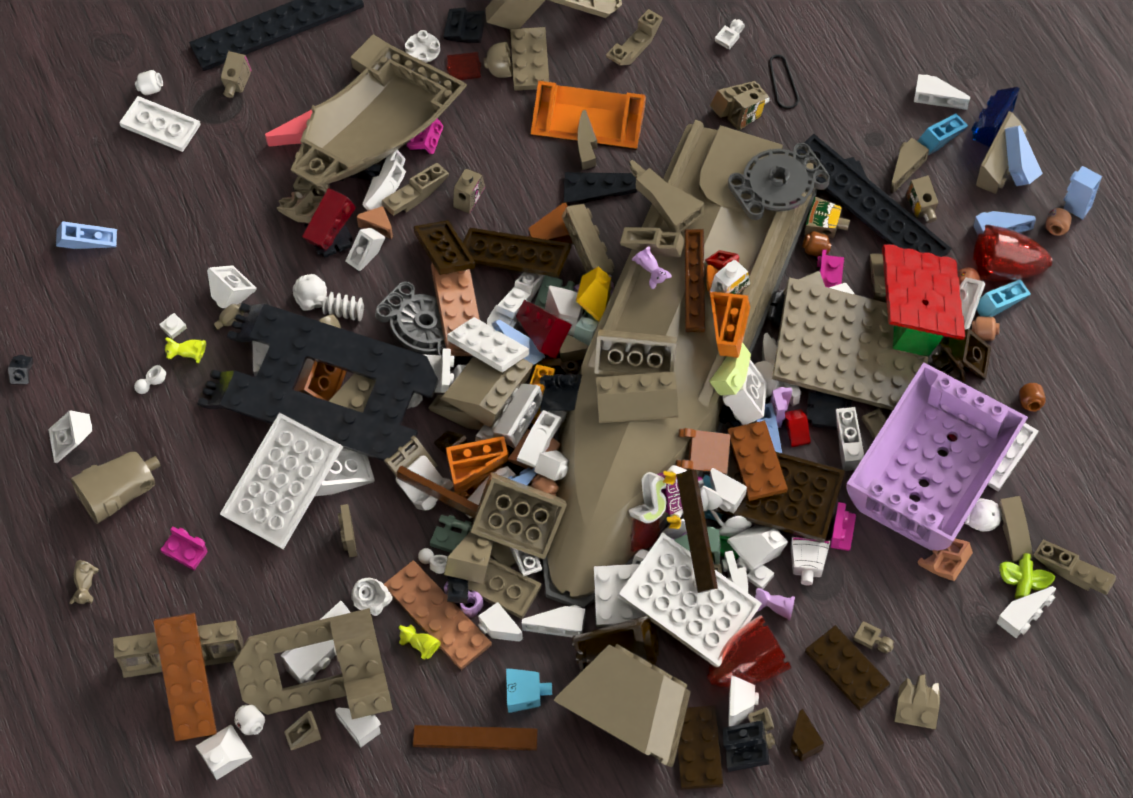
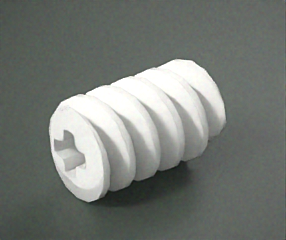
[323,292,364,321]

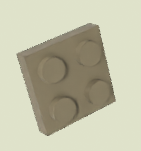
[338,504,357,557]

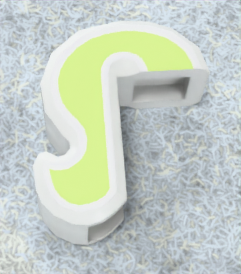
[629,472,667,523]

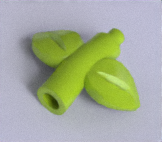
[999,553,1055,600]

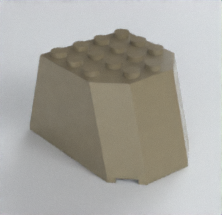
[554,644,691,767]

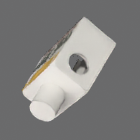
[710,260,750,294]

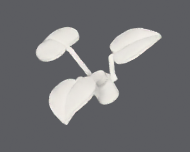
[660,486,752,539]

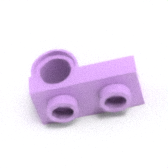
[444,582,484,618]

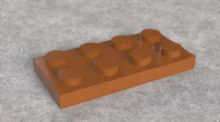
[727,420,788,501]

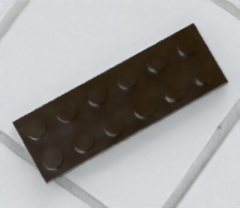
[463,227,571,277]

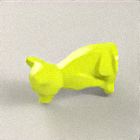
[165,337,206,363]
[398,624,441,659]

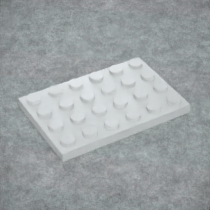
[220,413,343,549]
[617,533,762,668]

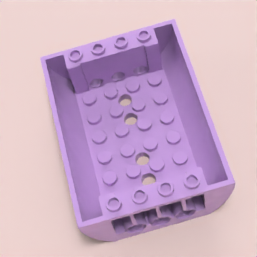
[847,362,1028,550]

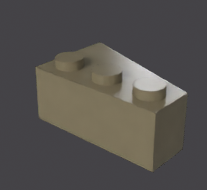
[329,374,376,413]
[444,532,494,584]

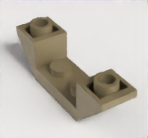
[606,9,663,65]

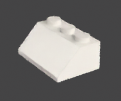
[493,384,543,449]

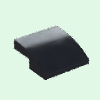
[443,8,486,43]
[723,720,769,772]

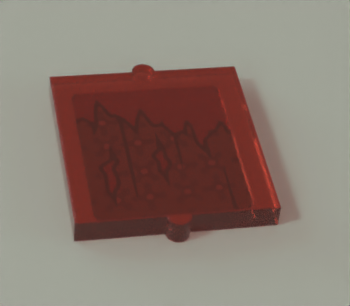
[447,52,481,80]
[630,518,660,552]

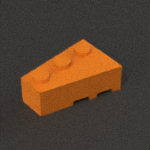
[710,291,750,358]
[446,436,508,491]

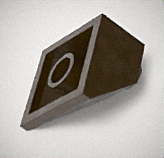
[948,328,991,380]

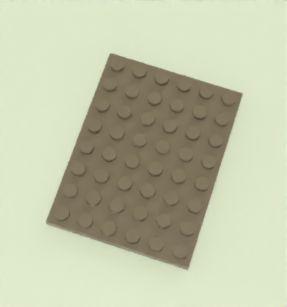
[772,277,928,411]

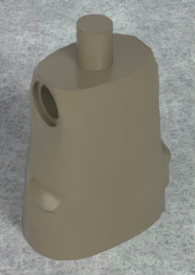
[71,452,161,524]

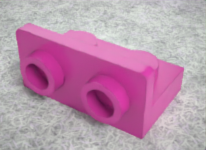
[407,118,443,154]
[817,250,844,288]
[830,502,856,551]
[160,526,208,570]

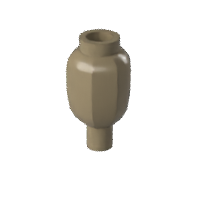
[214,303,244,329]

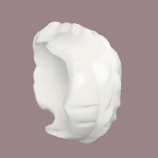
[293,274,327,311]
[965,498,1002,532]
[351,578,392,616]

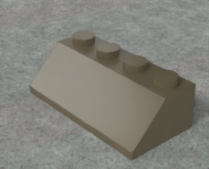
[976,111,1027,194]
[561,204,614,275]
[594,329,678,376]
[596,371,679,423]

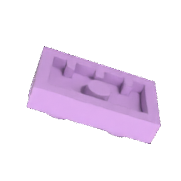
[770,387,792,428]

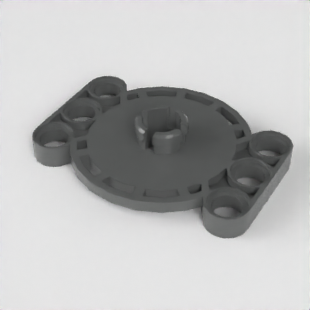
[728,143,830,220]
[375,282,456,358]

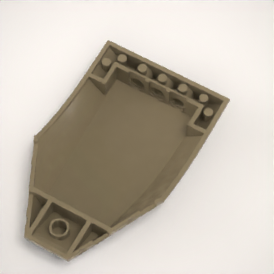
[291,44,467,186]

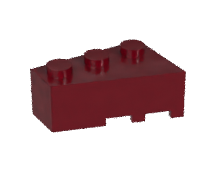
[302,188,356,250]
[516,300,572,358]

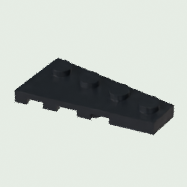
[564,172,637,206]

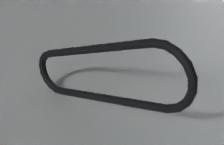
[769,54,799,109]

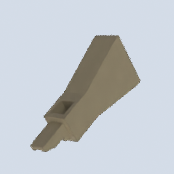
[630,160,704,233]

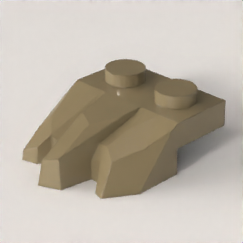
[277,190,324,224]
[894,674,940,729]

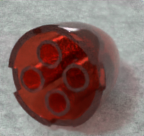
[973,225,1053,282]
[707,615,792,688]

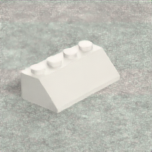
[281,601,351,684]

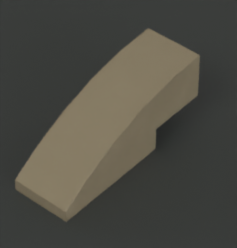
[578,110,598,170]
[620,227,685,257]
[999,496,1033,562]

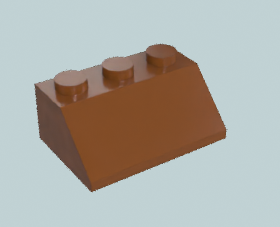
[294,358,346,401]

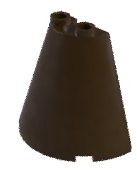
[572,616,659,672]

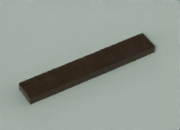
[676,469,718,593]

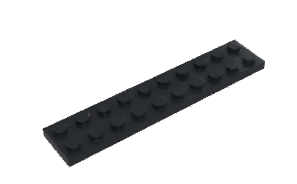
[189,0,364,72]
[796,134,952,257]

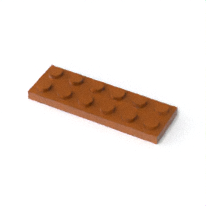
[153,613,217,741]

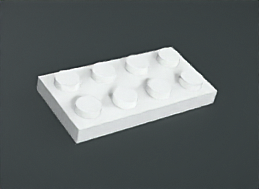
[120,96,201,152]
[447,317,529,372]

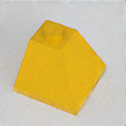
[576,266,611,322]

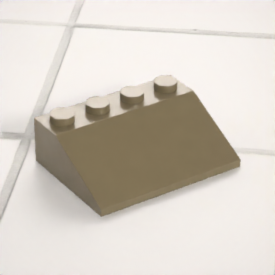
[442,356,533,428]
[470,472,567,559]

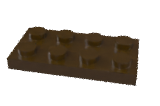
[414,220,475,275]
[805,625,891,711]
[678,705,723,790]

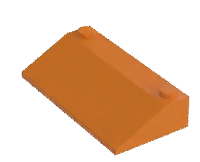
[531,81,646,149]

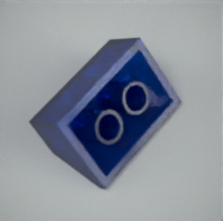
[971,87,1020,147]

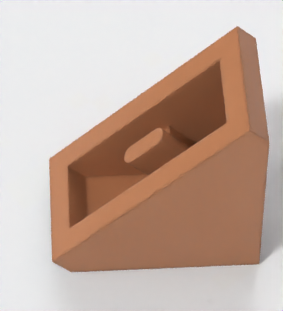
[357,206,393,239]

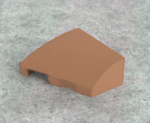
[918,538,973,581]

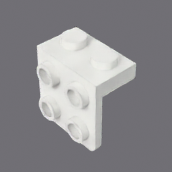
[425,349,454,393]
[396,455,453,511]

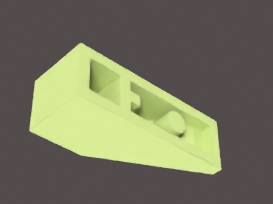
[709,342,751,395]

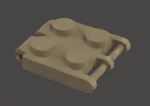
[384,435,438,477]

